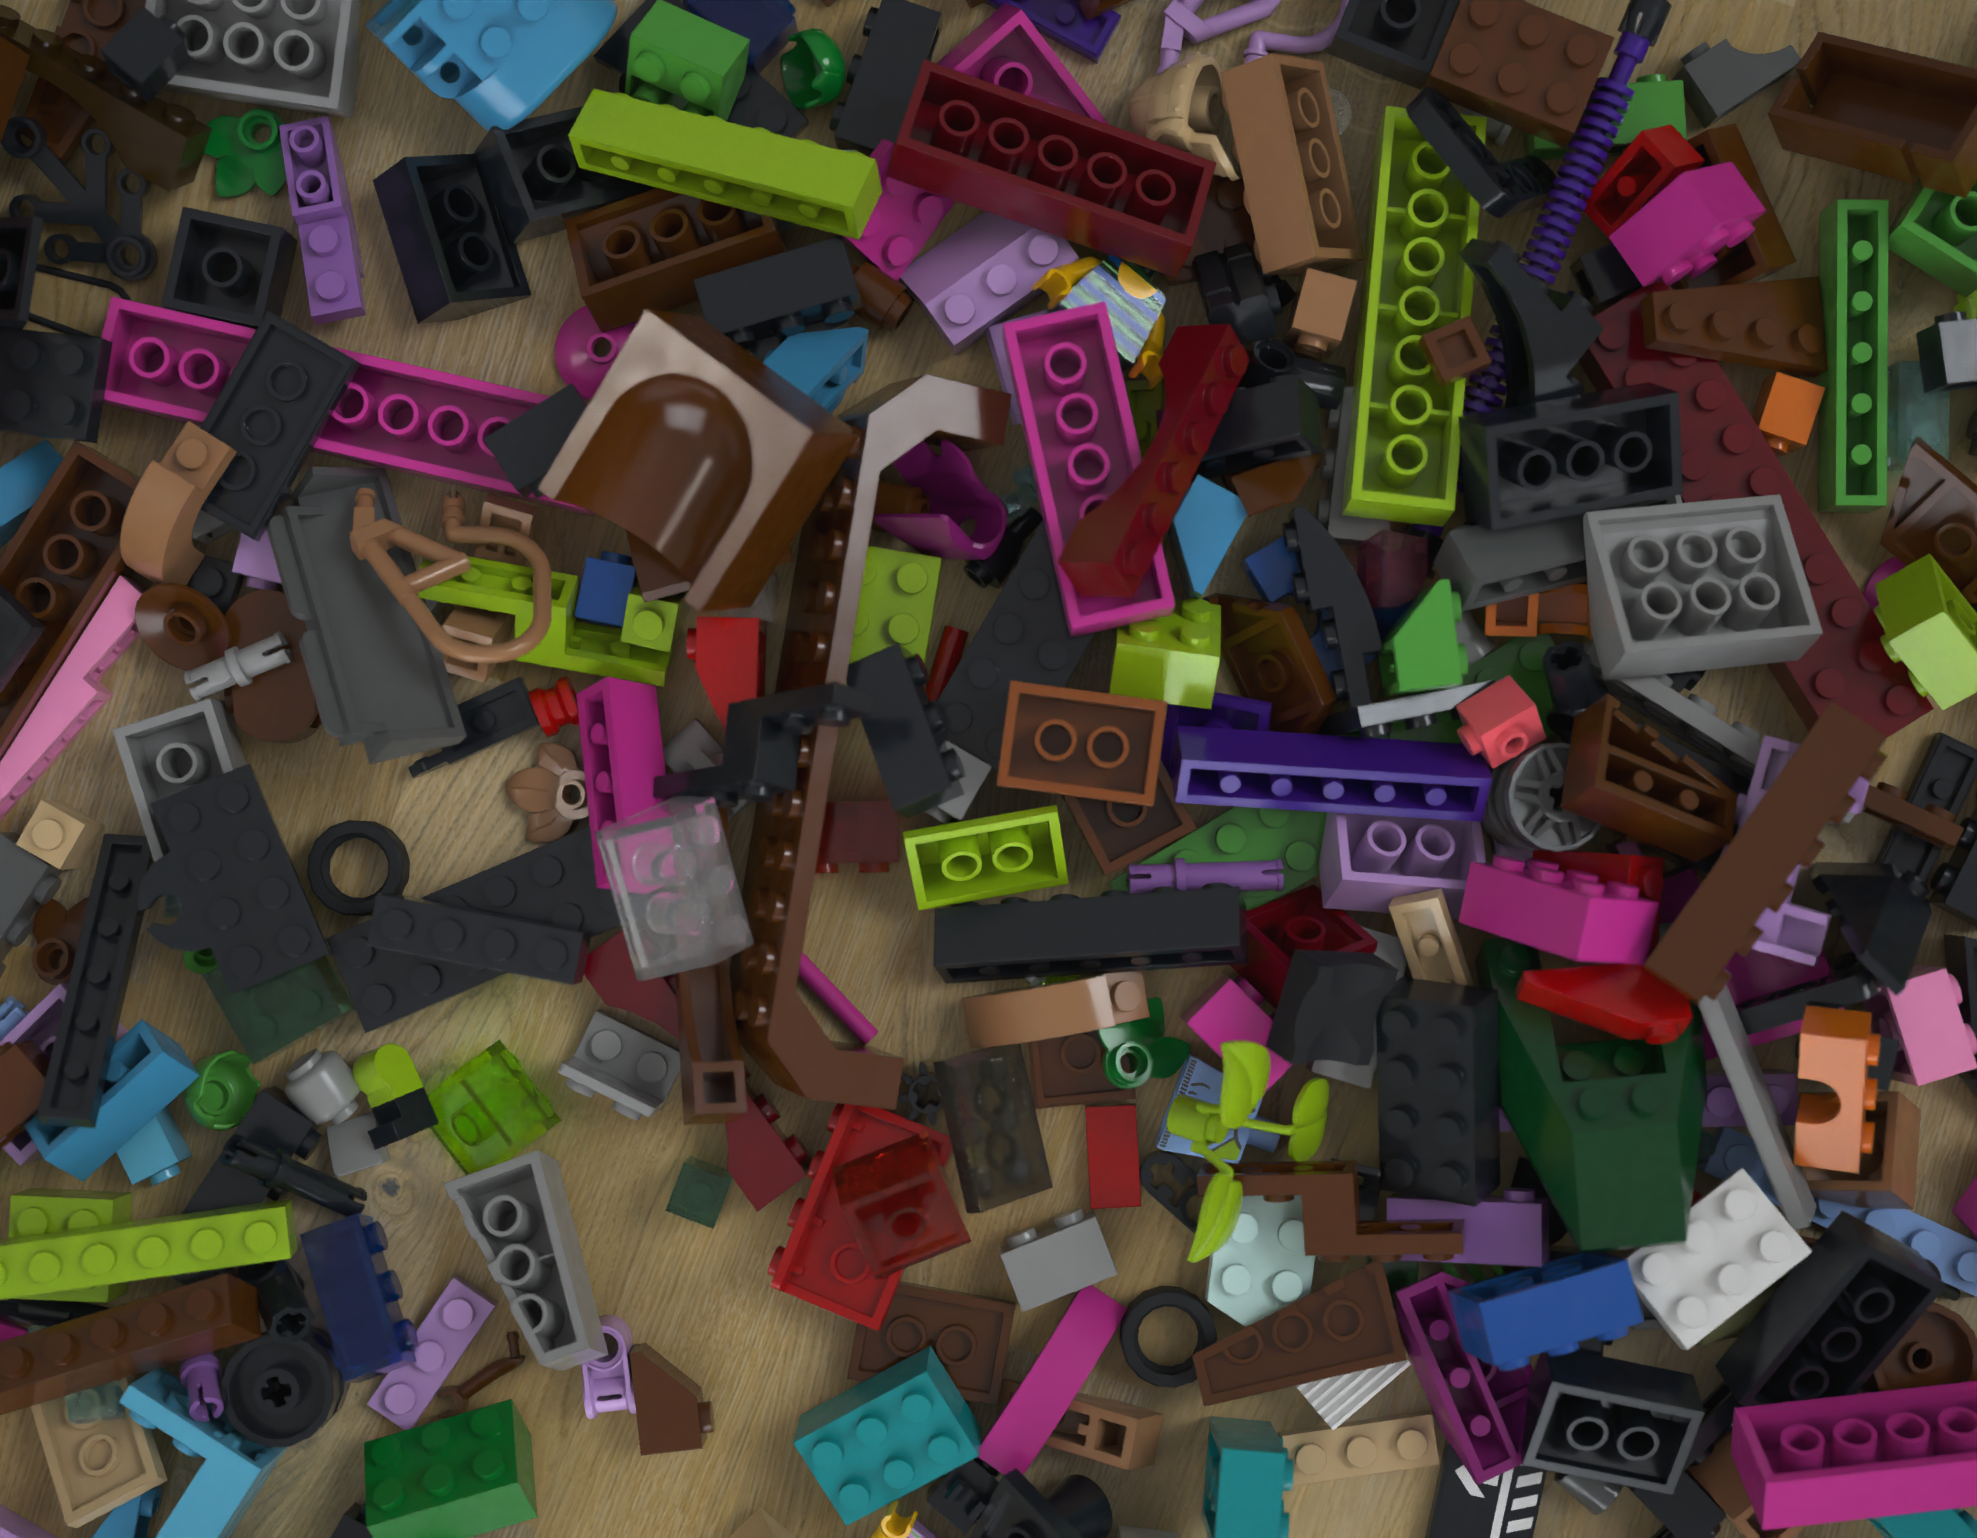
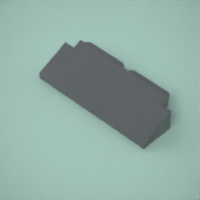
[266,467,467,764]

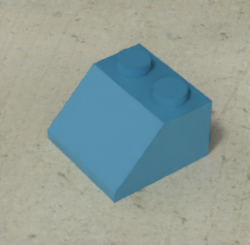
[1167,475,1247,599]

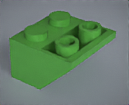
[625,0,750,122]
[1377,579,1468,699]

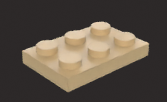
[31,1375,168,1528]

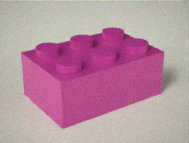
[1458,855,1659,964]

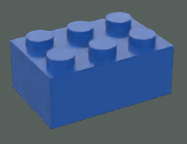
[1447,1251,1644,1370]

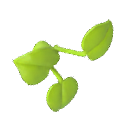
[1167,1040,1330,1262]

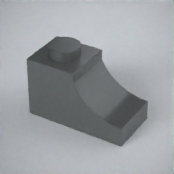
[1672,39,1801,129]

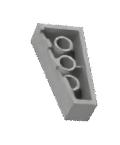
[443,1150,609,1371]

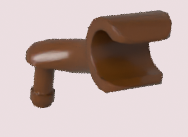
[437,1331,525,1419]

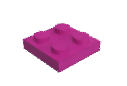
[838,139,955,281]

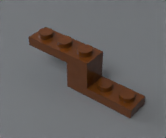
[1197,1160,1466,1263]

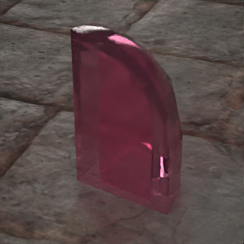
[1357,529,1428,609]

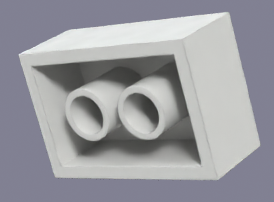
[1623,1168,1812,1350]

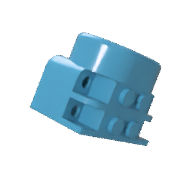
[365,0,617,132]

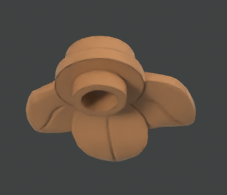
[505,743,589,843]

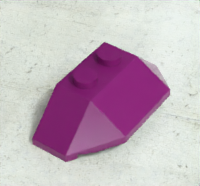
[1393,1271,1534,1485]

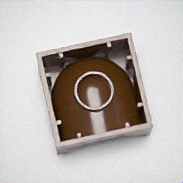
[538,309,860,612]

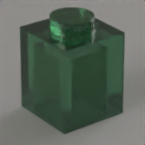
[665,1156,735,1229]

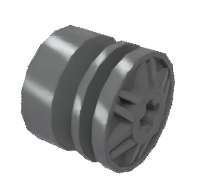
[1481,742,1602,852]

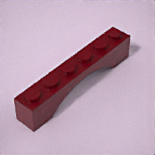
[1057,324,1250,598]
[584,926,811,1212]

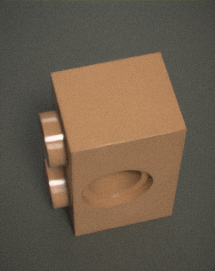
[1282,268,1357,362]

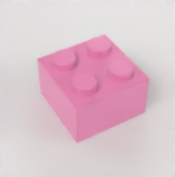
[1861,964,1977,1086]

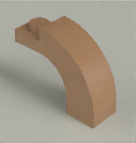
[120,421,237,586]
[441,494,539,683]
[961,971,1150,1048]

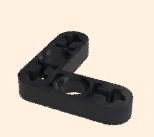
[1406,87,1557,219]
[1735,950,1883,1035]

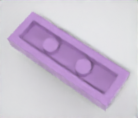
[367,1275,498,1430]

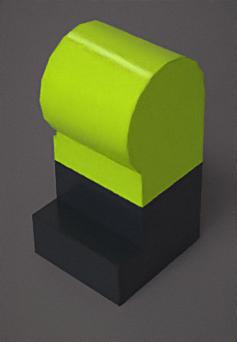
[352,1043,439,1150]

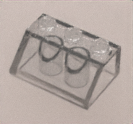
[595,796,754,981]

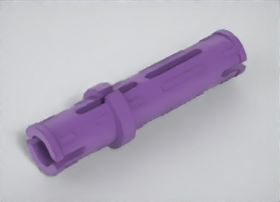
[1127,858,1284,894]

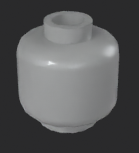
[284,1048,360,1125]

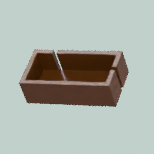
[1768,32,1977,198]

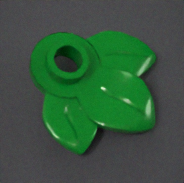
[204,108,287,198]
[1097,997,1190,1089]

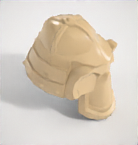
[1128,51,1242,181]

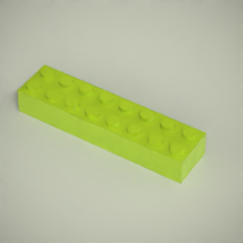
[1341,106,1487,527]

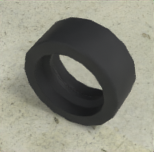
[307,820,410,916]
[1119,1285,1217,1388]

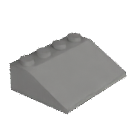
[145,0,360,119]
[1583,494,1823,680]

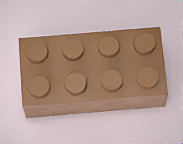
[1220,53,1365,276]

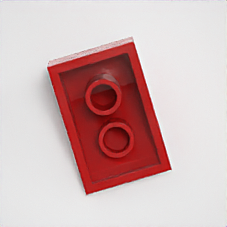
[686,616,767,732]

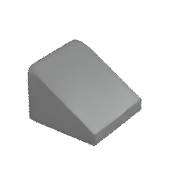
[326,1112,391,1178]

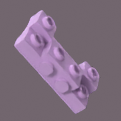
[1720,735,1870,966]

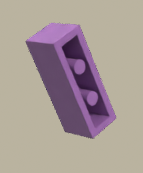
[1386,1188,1549,1267]

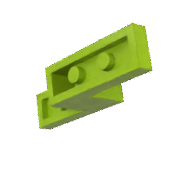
[418,556,675,687]

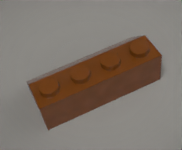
[564,188,788,333]

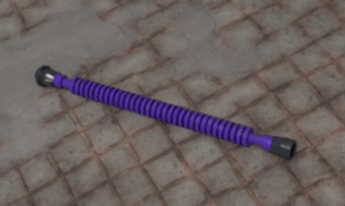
[1387,0,1672,585]

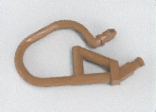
[350,488,552,663]

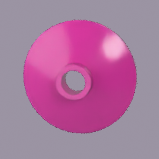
[555,306,639,400]

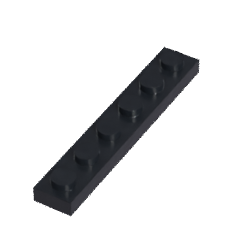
[37,834,154,1128]

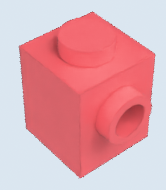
[1456,675,1546,769]

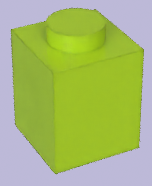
[620,581,689,652]

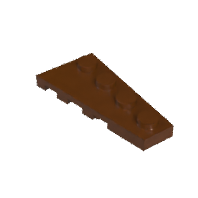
[1641,276,1828,377]

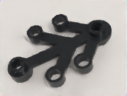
[1,116,157,281]

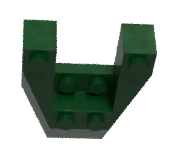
[1475,922,1707,1253]

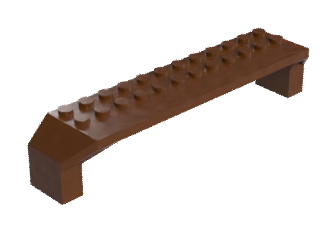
[729,374,1011,1110]

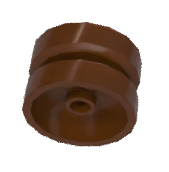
[1860,1302,1977,1393]

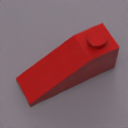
[1515,963,1692,1044]

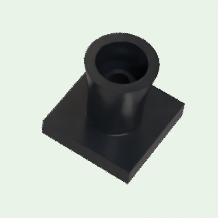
[969,1468,1113,1538]

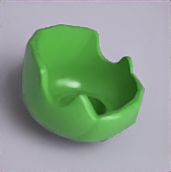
[183,1050,261,1131]

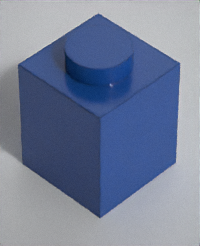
[574,551,638,629]

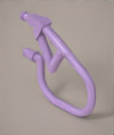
[1156,0,1349,75]

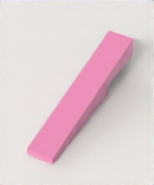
[0,575,146,822]

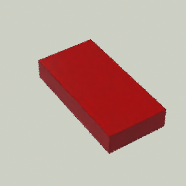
[1085,1103,1141,1209]

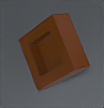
[1419,315,1492,388]

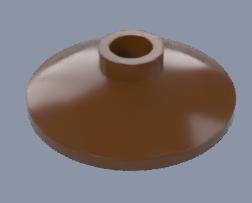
[135,582,232,671]

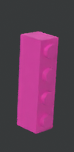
[576,677,678,894]

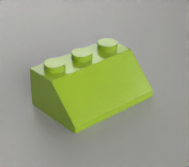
[903,805,1069,911]

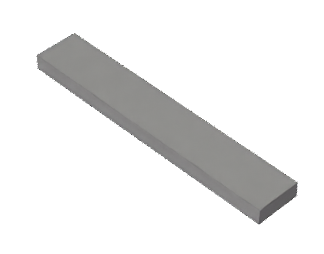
[1698,984,1817,1230]

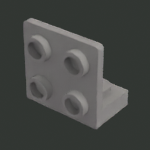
[557,1010,681,1120]

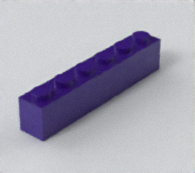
[1170,725,1492,822]

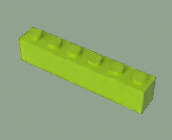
[568,88,882,240]
[0,1199,298,1300]

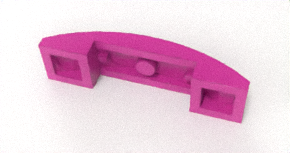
[978,1285,1127,1475]

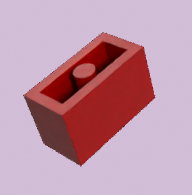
[1583,124,1705,242]

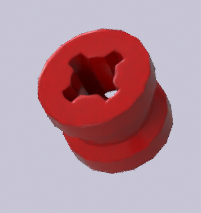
[529,676,579,738]

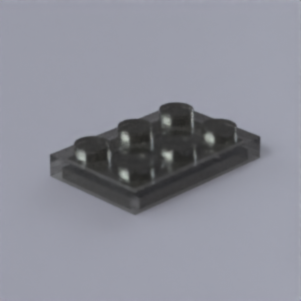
[933,1043,1053,1214]

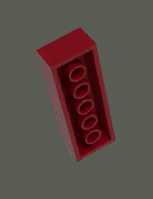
[886,59,1216,278]

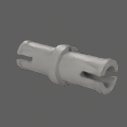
[183,631,293,702]

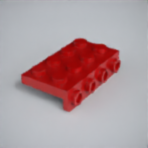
[767,1103,957,1332]

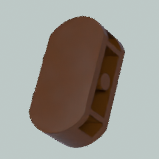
[224,590,322,744]

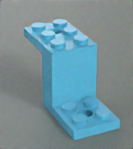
[119,1367,287,1538]

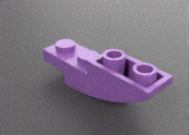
[279,116,366,325]

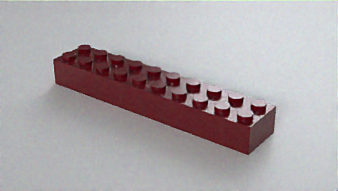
[1578,281,1934,738]

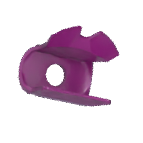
[873,439,1008,560]

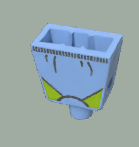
[1154,1053,1283,1164]

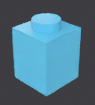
[116,1105,192,1186]

